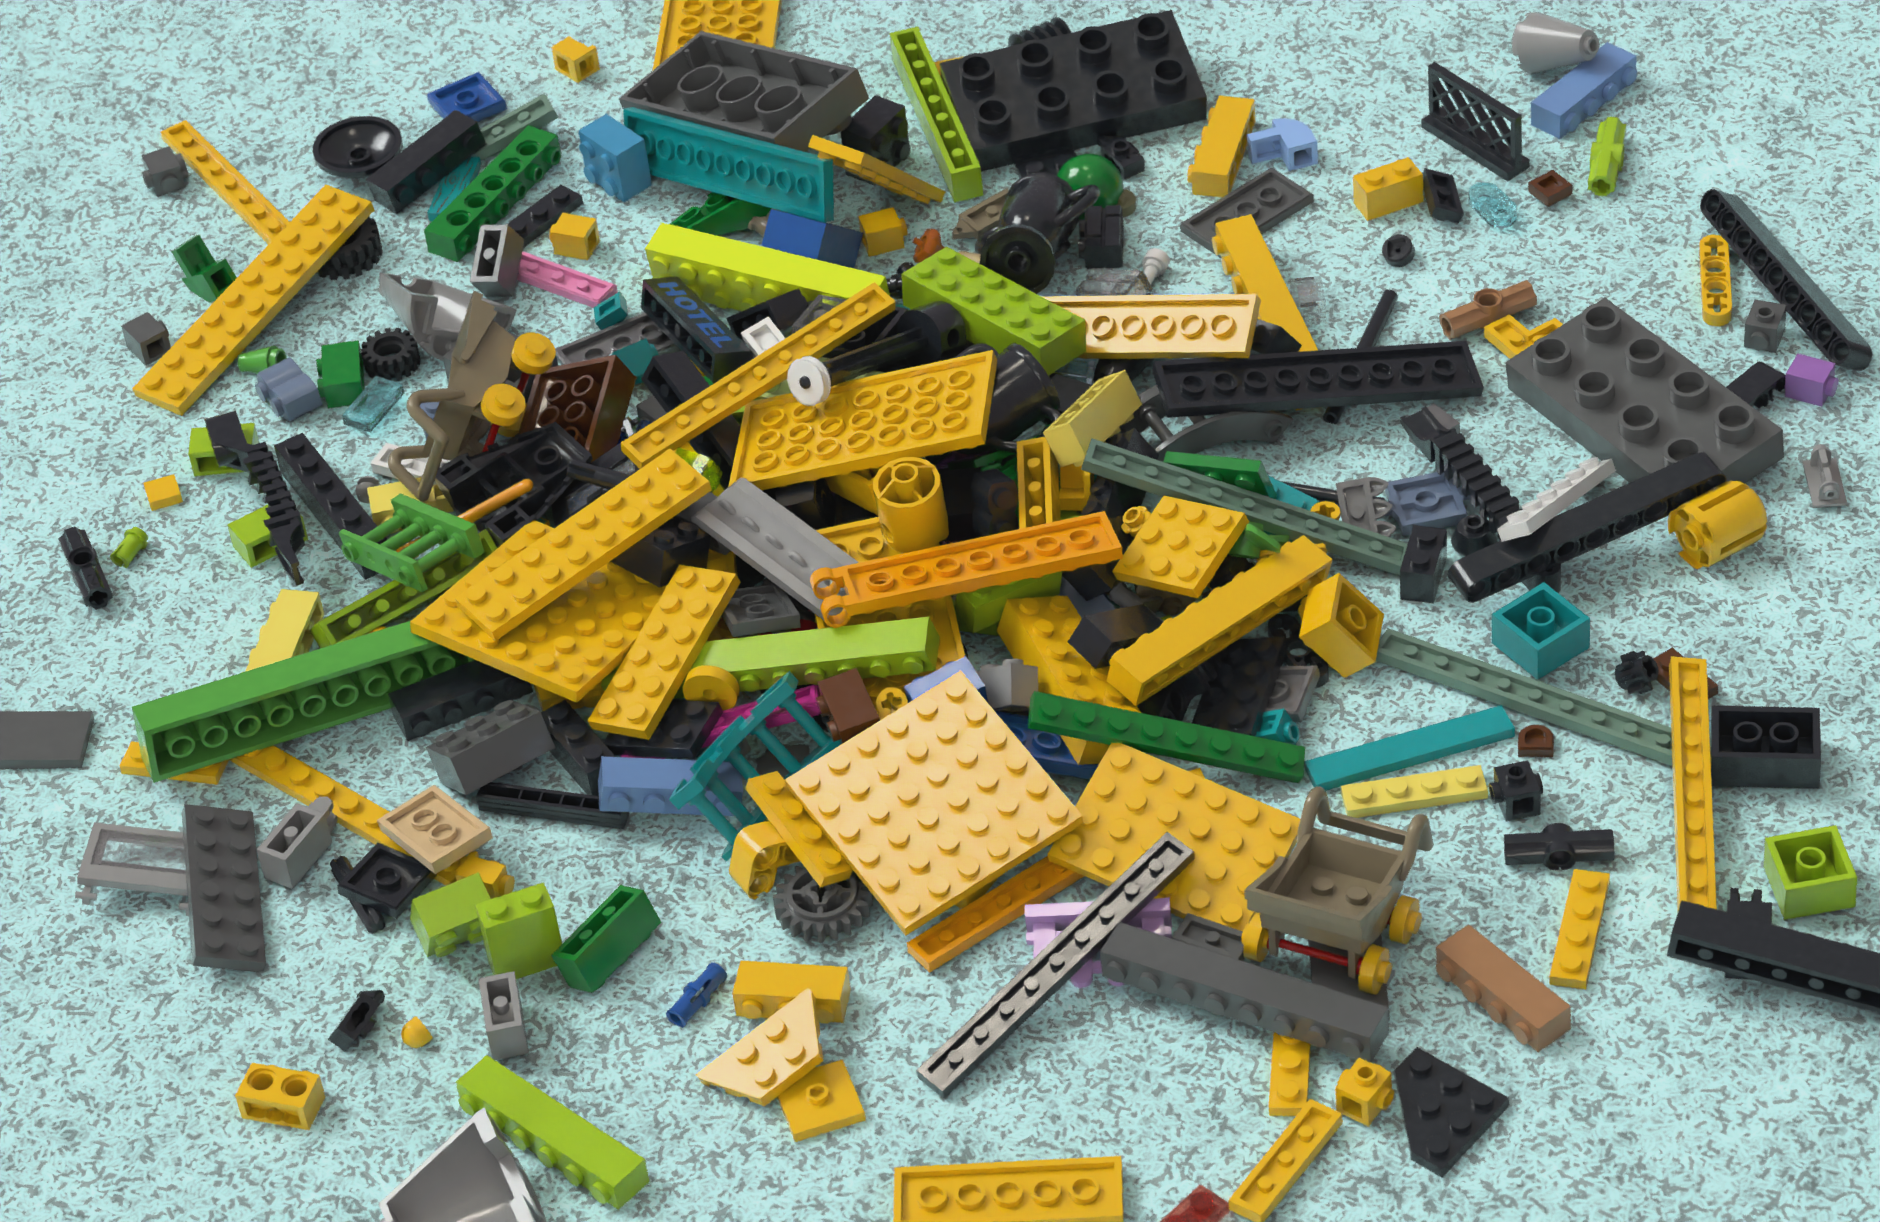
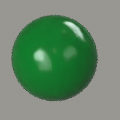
[1057,154,1124,219]

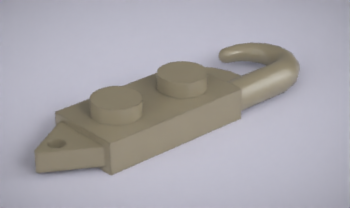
[952,188,1009,240]

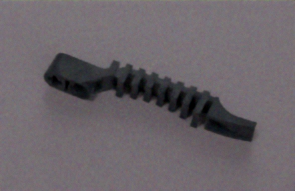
[1400,406,1561,593]
[204,411,305,586]
[1138,555,1255,721]

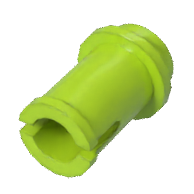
[110,527,148,568]

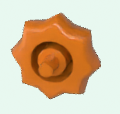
[913,229,945,263]

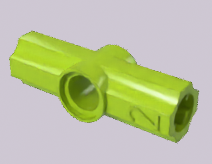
[1588,117,1626,196]

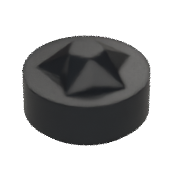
[1382,234,1415,267]

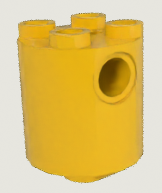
[873,457,949,554]

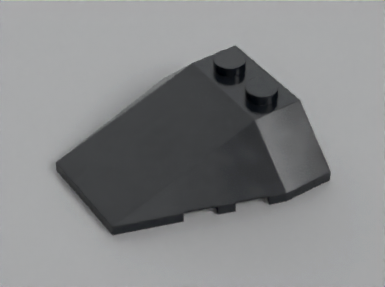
[435,422,593,548]

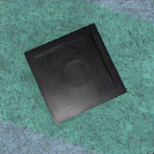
[337,843,437,919]

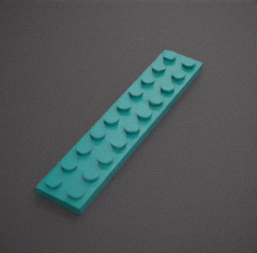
[623,107,834,223]

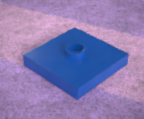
[427,72,507,122]

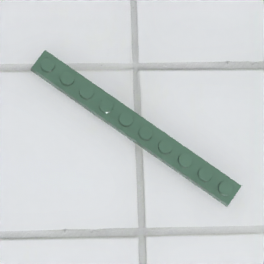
[1081,438,1408,576]
[1376,628,1672,766]

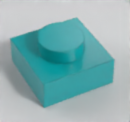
[594,292,628,330]

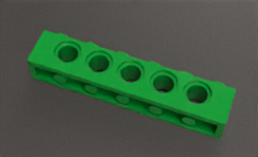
[424,125,562,262]

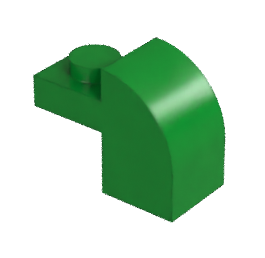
[171,235,237,302]

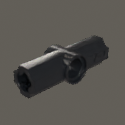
[58,526,113,610]
[1503,823,1615,870]

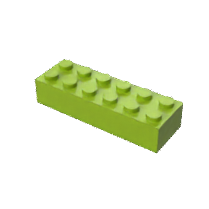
[901,246,1086,375]

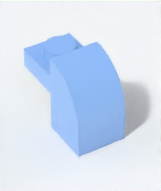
[1247,118,1318,171]

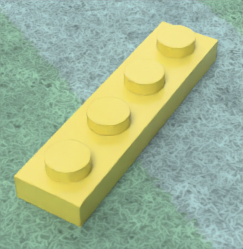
[1341,765,1488,818]

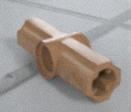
[1439,280,1537,340]

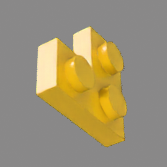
[1484,314,1563,359]

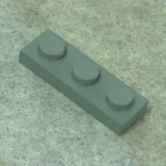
[475,93,559,161]

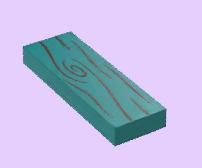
[427,157,482,221]

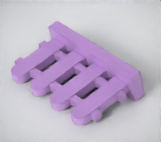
[1025,898,1172,988]

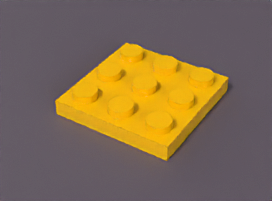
[1112,496,1249,598]

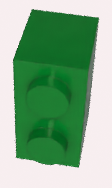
[316,340,365,409]

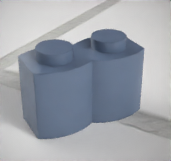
[255,357,322,422]

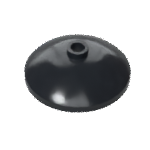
[312,116,403,178]

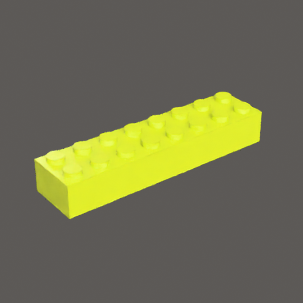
[645,222,890,326]

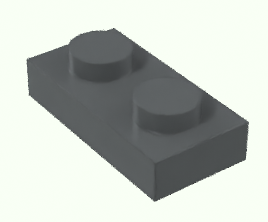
[1172,913,1245,961]

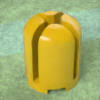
[1667,481,1767,569]

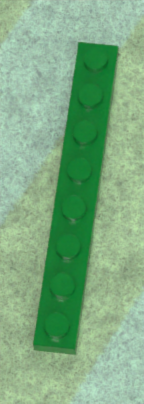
[1028,691,1305,783]

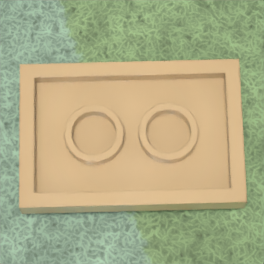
[377,785,493,874]

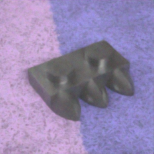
[1335,477,1396,537]

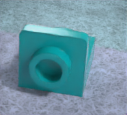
[1255,708,1300,745]

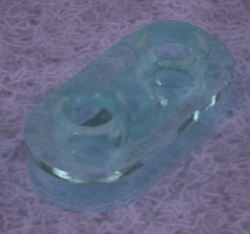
[1468,182,1517,228]

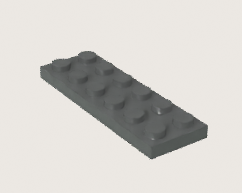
[182,804,266,972]

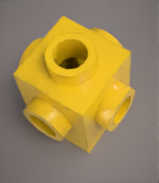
[1335,1057,1394,1127]

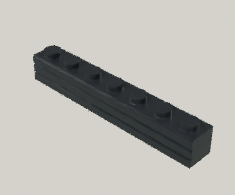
[476,782,630,829]

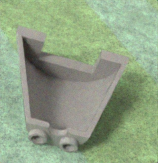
[379,273,517,361]
[379,1108,546,1222]

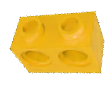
[235,1063,325,1130]

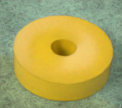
[683,665,740,710]

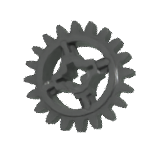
[773,866,873,943]

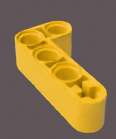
[729,820,800,899]

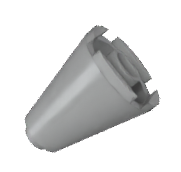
[1512,12,1599,73]

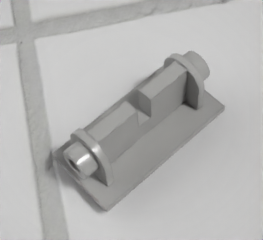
[1802,444,1847,508]

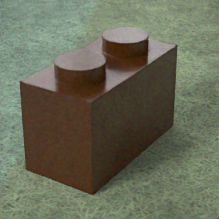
[815,668,880,745]

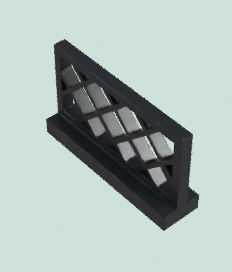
[1421,62,1530,182]

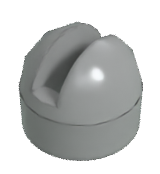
[356,476,381,503]

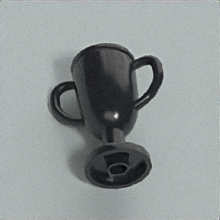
[975,172,1100,294]
[921,343,1061,466]

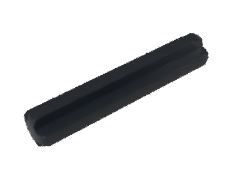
[330,856,386,934]

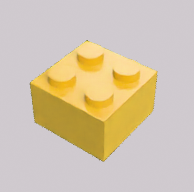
[1299,573,1384,678]

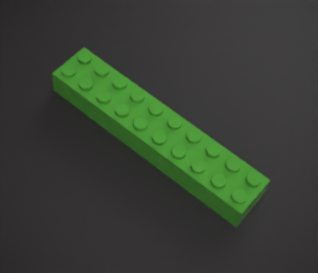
[132,621,475,783]

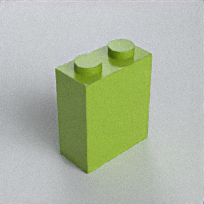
[475,882,562,979]

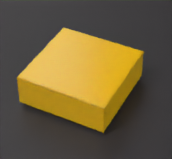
[143,474,183,511]

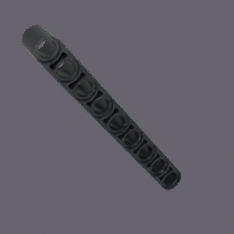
[1700,189,1872,371]
[1447,452,1727,603]

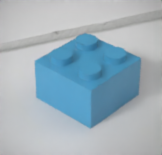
[578,114,652,202]

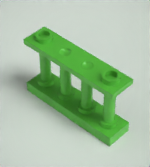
[339,493,485,592]

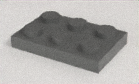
[721,584,801,638]

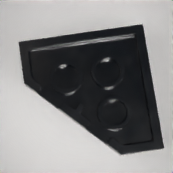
[1395,1047,1509,1178]

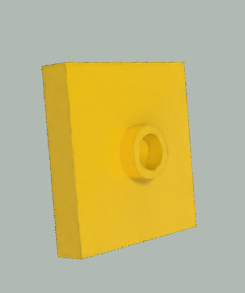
[777,1059,866,1142]

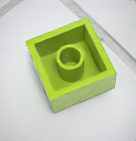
[1763,825,1858,920]
[410,872,491,957]

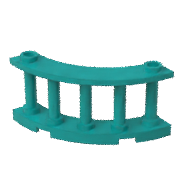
[669,671,841,862]

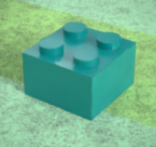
[1492,582,1590,680]

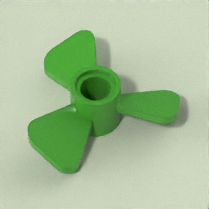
[1227,522,1290,559]

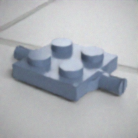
[1383,472,1471,536]

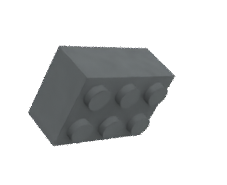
[426,700,555,795]

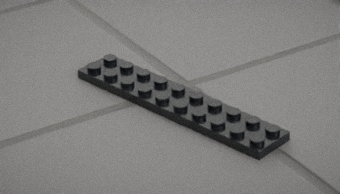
[1152,341,1484,418]

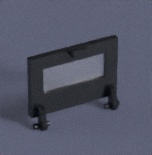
[551,416,643,528]

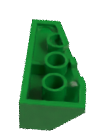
[670,192,772,235]

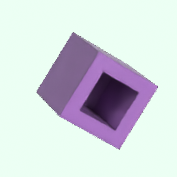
[1785,353,1839,407]

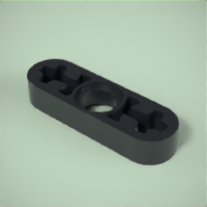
[1268,614,1329,688]

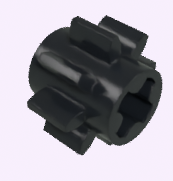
[1615,651,1659,694]

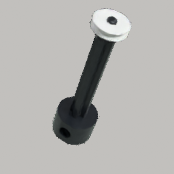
[787,301,966,406]

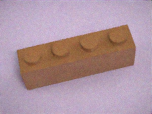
[1436,924,1571,1052]

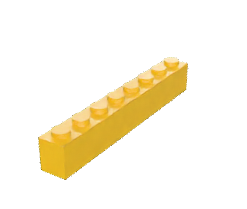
[1212,214,1318,411]
[1107,535,1333,706]

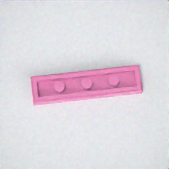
[517,251,618,308]

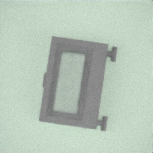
[75,822,189,916]

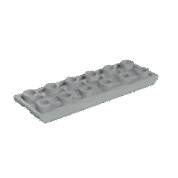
[691,478,859,620]

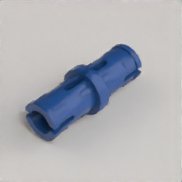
[666,962,728,1028]

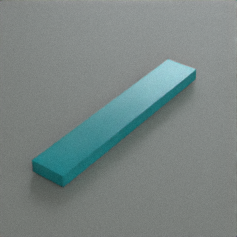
[1304,705,1515,791]

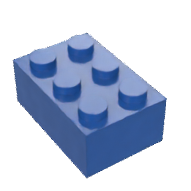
[761,209,863,268]

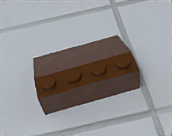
[517,355,636,464]

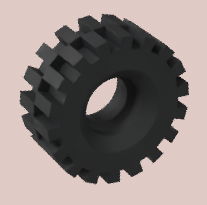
[315,216,383,280]

